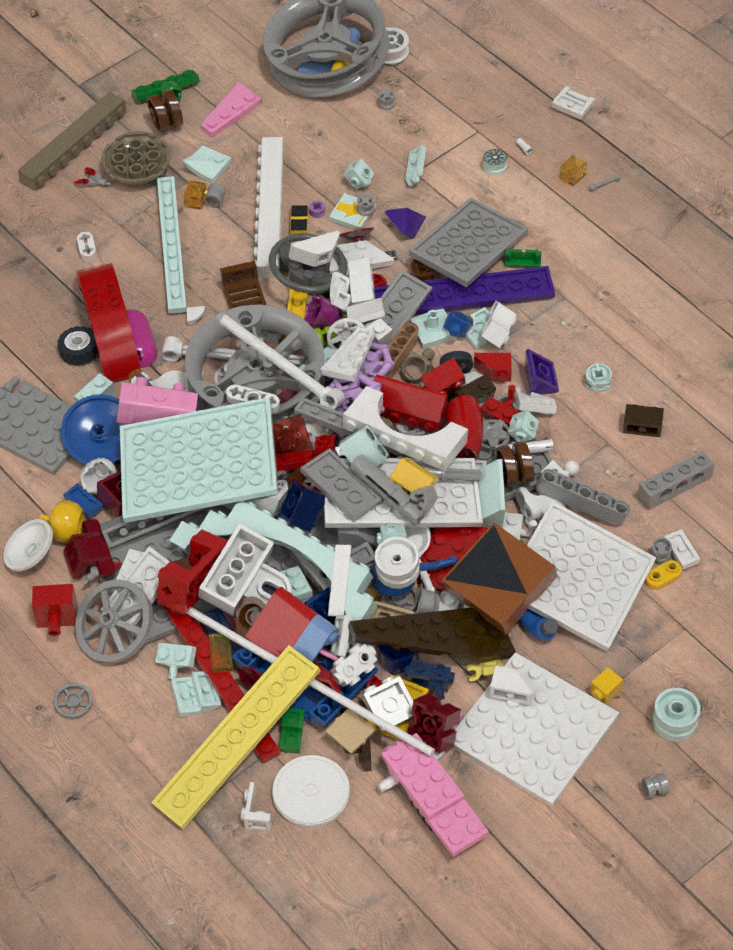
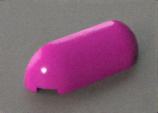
[127,309,158,368]

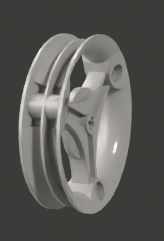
[263,0,390,98]
[185,305,325,421]

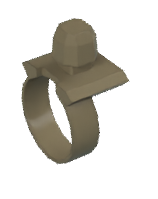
[402,348,435,383]

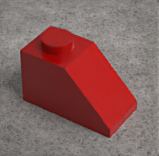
[474,353,512,382]

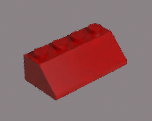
[374,374,447,433]

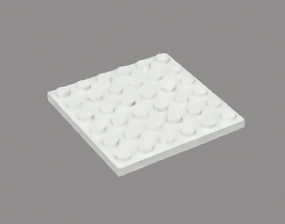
[527,501,656,652]
[452,652,619,808]

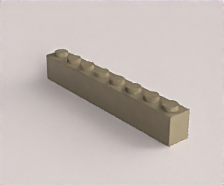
[18,91,126,191]

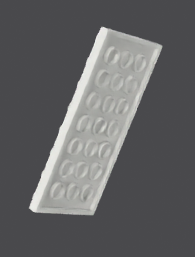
[322,458,483,528]

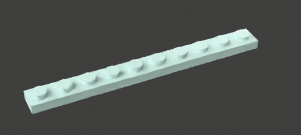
[157,176,187,314]

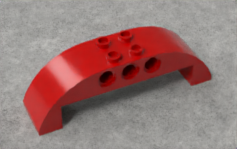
[76,263,141,383]

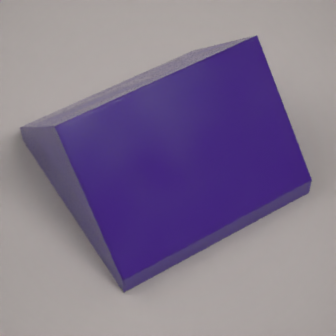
[525,349,559,395]

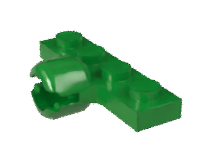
[131,70,200,102]

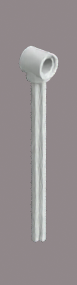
[219,314,345,410]
[161,336,305,366]

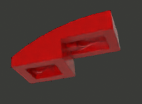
[313,663,341,694]

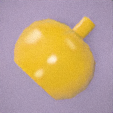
[40,500,84,543]

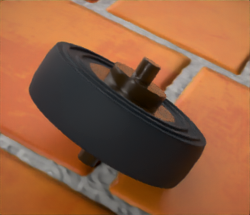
[439,351,473,373]

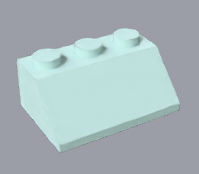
[478,459,505,528]

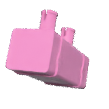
[116,377,198,424]

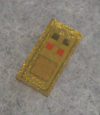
[208,634,233,672]

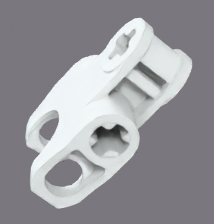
[515,487,565,523]

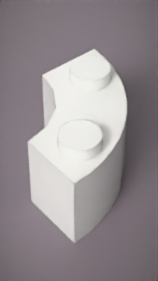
[481,300,517,348]

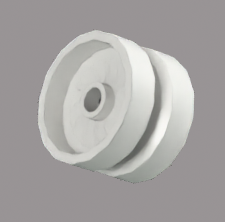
[375,537,420,589]

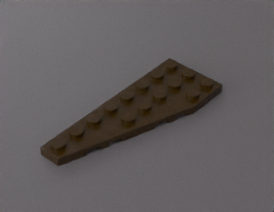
[348,607,516,662]

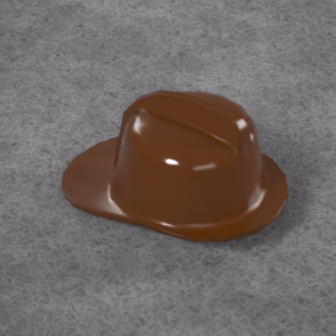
[236,596,265,643]

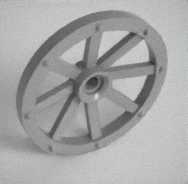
[75,580,153,663]

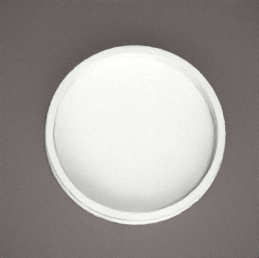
[272,755,350,827]

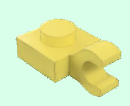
[467,659,503,681]

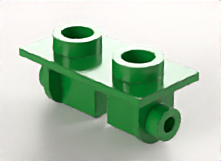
[505,248,542,267]

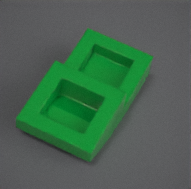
[279,708,305,754]

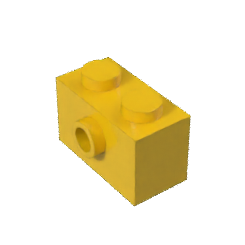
[390,458,439,495]

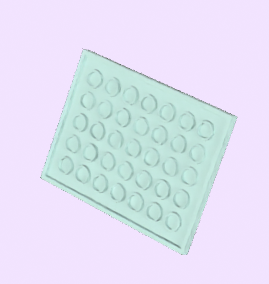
[120,397,279,523]

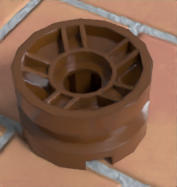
[410,259,435,281]

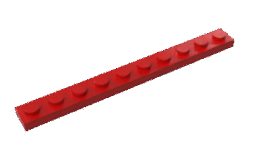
[163,605,281,764]

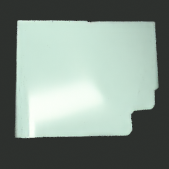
[339,425,388,466]

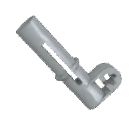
[350,454,437,526]

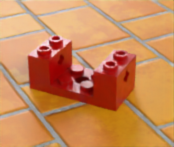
[156,529,228,615]

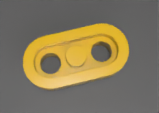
[645,560,682,590]

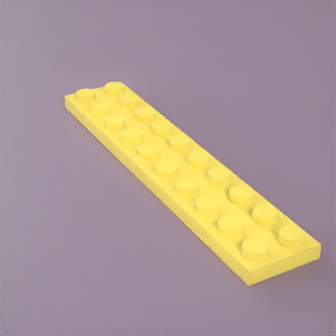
[151,645,321,830]

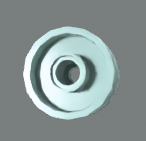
[652,688,701,742]

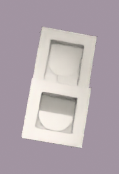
[330,272,351,312]

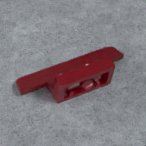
[63,519,116,580]

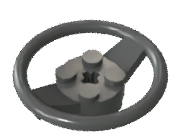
[269,233,347,294]

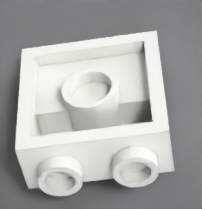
[361,676,414,732]

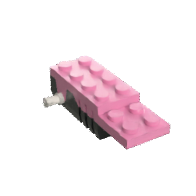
[377,733,489,857]

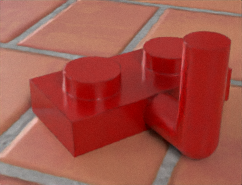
[481,385,520,427]

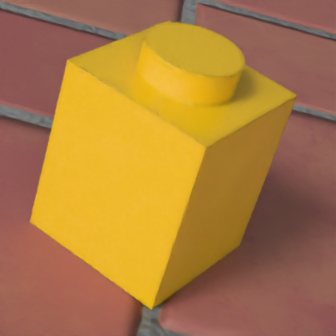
[590,667,623,704]

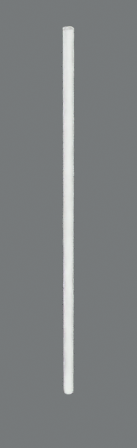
[186,608,435,756]

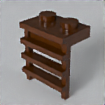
[220,261,266,309]

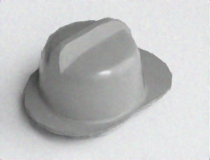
[416,584,440,613]

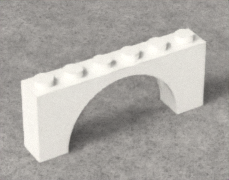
[343,386,468,471]

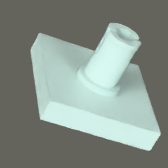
[410,309,457,349]

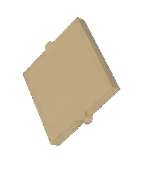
[326,708,376,754]

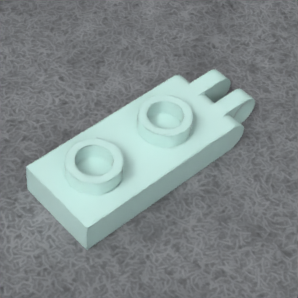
[405,144,426,186]

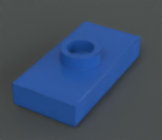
[63,483,104,520]

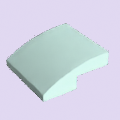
[170,671,221,717]

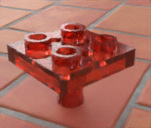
[273,414,313,455]

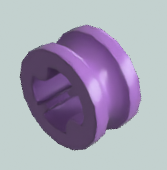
[309,201,325,218]

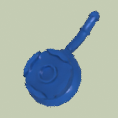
[370,556,458,596]

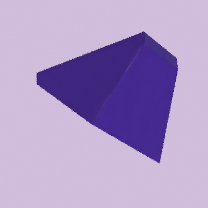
[384,208,426,239]

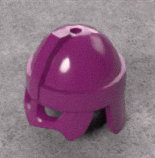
[303,295,340,330]

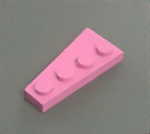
[201,82,262,138]

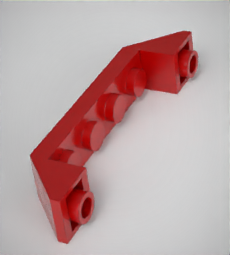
[275,435,335,472]

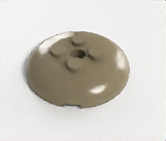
[101,131,171,185]

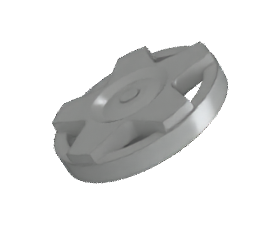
[482,419,511,451]

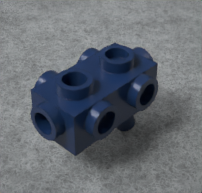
[404,660,455,700]

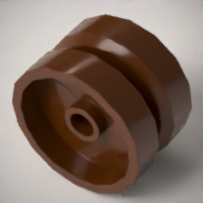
[147,89,183,132]
[496,441,535,488]

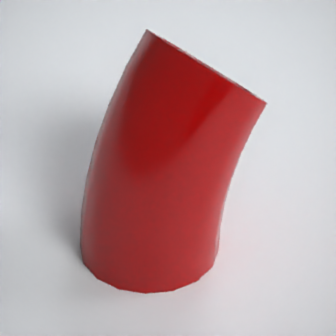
[445,395,484,460]

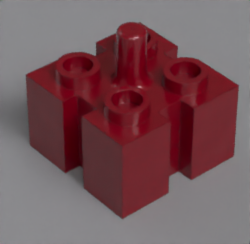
[407,693,462,753]

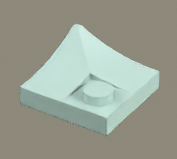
[183,145,232,184]

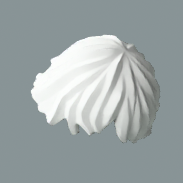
[80,458,117,494]

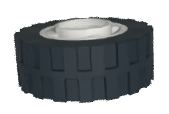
[57,326,98,365]

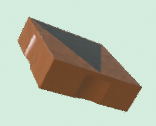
[442,522,558,635]

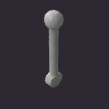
[589,174,621,191]

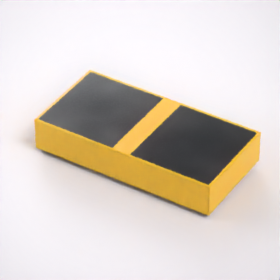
[290,205,309,235]

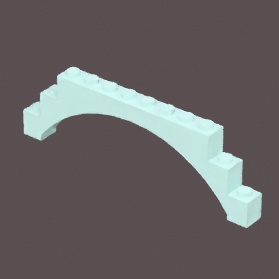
[169,500,377,648]

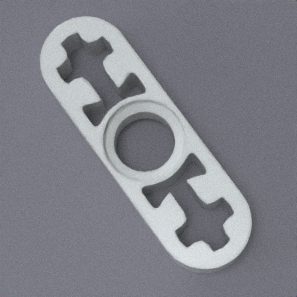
[226,385,280,414]

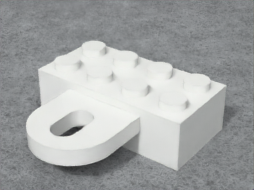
[198,523,291,616]

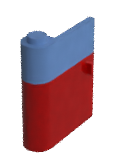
[245,587,339,663]

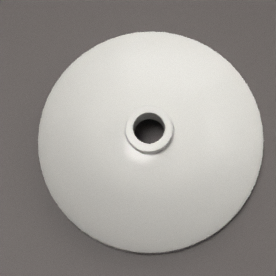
[3,519,53,571]

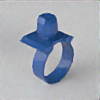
[443,311,471,338]

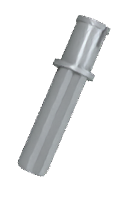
[423,466,481,481]

